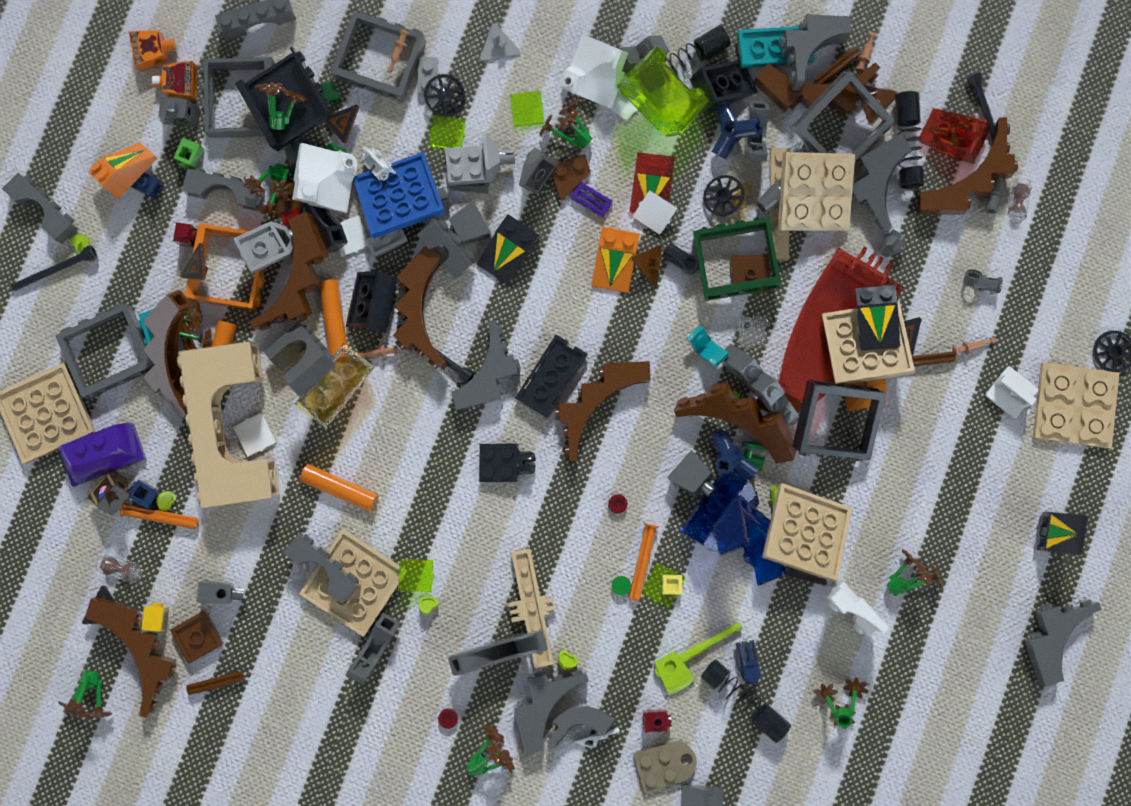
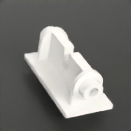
[362,147,396,181]

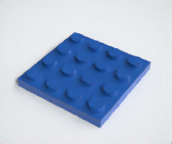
[353,152,445,239]

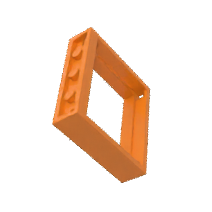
[185,223,268,311]

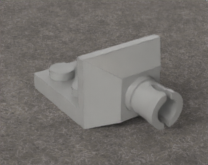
[445,134,515,186]
[233,221,294,274]

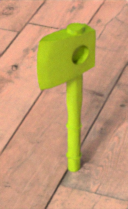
[654,621,742,695]

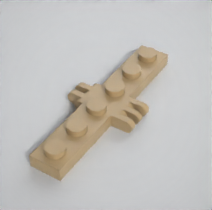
[757,148,790,261]
[508,549,556,668]

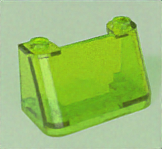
[617,46,709,137]

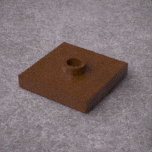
[730,255,771,294]
[170,610,224,664]

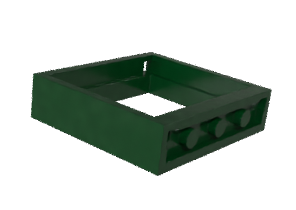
[693,217,781,301]

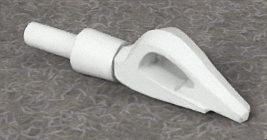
[574,727,620,748]

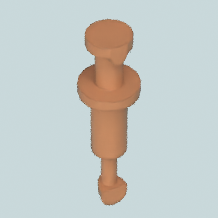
[387,29,409,73]
[855,32,876,73]
[952,337,996,356]
[353,345,398,359]

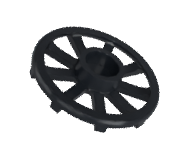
[424,74,466,117]
[703,175,745,217]
[1092,330,1131,373]

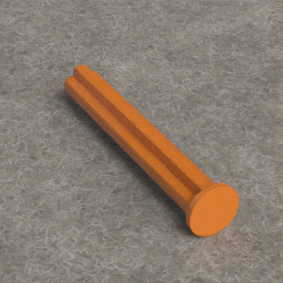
[119,502,199,529]
[629,523,659,601]

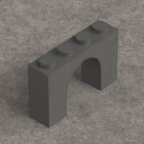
[264,322,336,397]

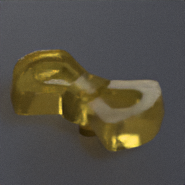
[732,182,751,210]

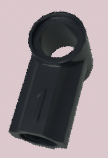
[662,242,698,275]

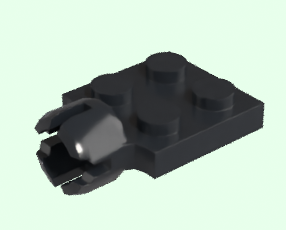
[479,443,536,482]

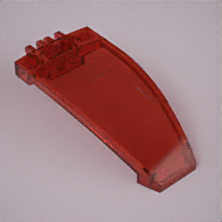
[778,246,904,402]

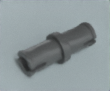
[985,178,1005,214]

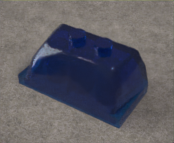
[680,471,759,552]

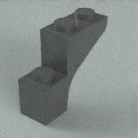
[620,35,670,75]

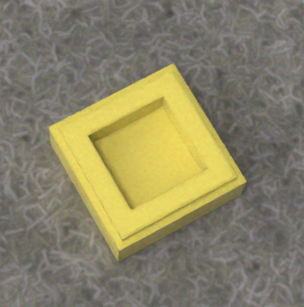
[662,575,682,595]

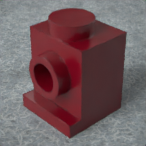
[173,222,197,248]
[643,709,672,733]

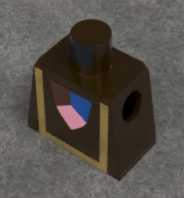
[87,469,130,515]

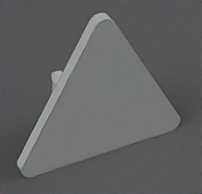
[480,23,520,62]

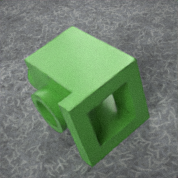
[174,138,205,170]

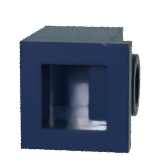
[131,172,164,200]
[129,480,163,509]

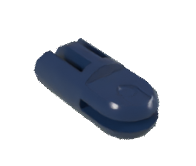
[735,640,761,684]

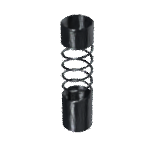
[640,25,731,92]
[895,91,924,189]
[701,659,791,743]

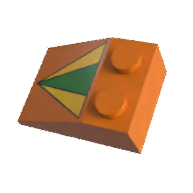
[88,142,157,200]
[591,226,640,293]

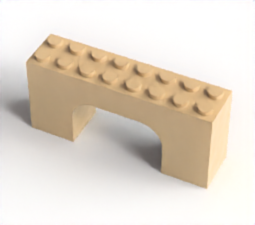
[177,342,280,508]

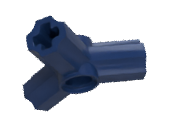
[711,103,762,160]
[711,430,757,480]

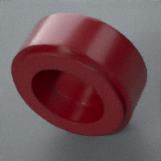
[608,494,628,514]
[438,708,458,729]

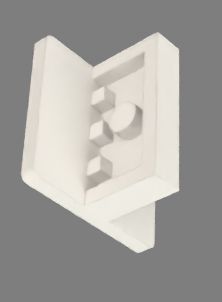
[985,366,1038,419]

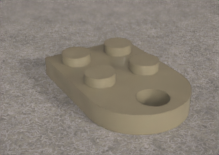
[633,741,697,792]

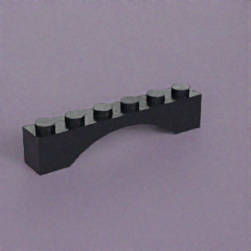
[284,138,348,253]

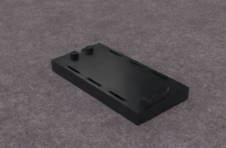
[515,334,588,419]

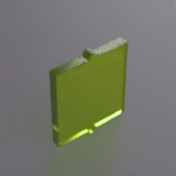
[510,91,544,127]
[429,115,466,148]
[397,559,434,592]
[642,562,685,608]

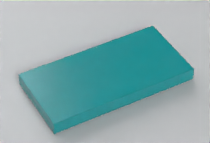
[736,26,815,68]

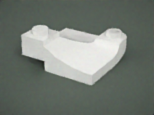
[561,34,628,108]
[292,143,357,213]
[827,581,889,636]

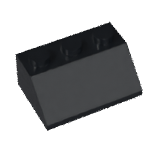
[345,271,397,333]

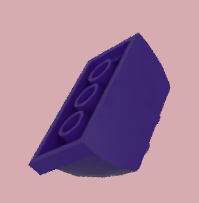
[57,423,147,487]

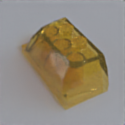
[295,343,375,428]

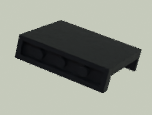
[235,46,334,152]

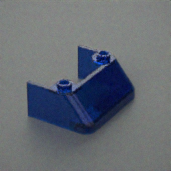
[713,495,786,586]

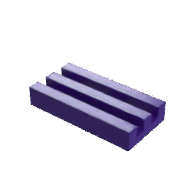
[571,182,613,218]

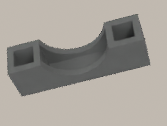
[215,0,296,41]
[182,168,265,212]
[2,173,78,244]
[283,534,360,604]

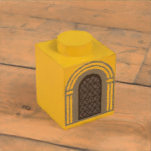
[141,602,170,632]

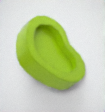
[70,234,91,254]
[156,491,176,511]
[419,596,439,616]
[558,650,578,670]

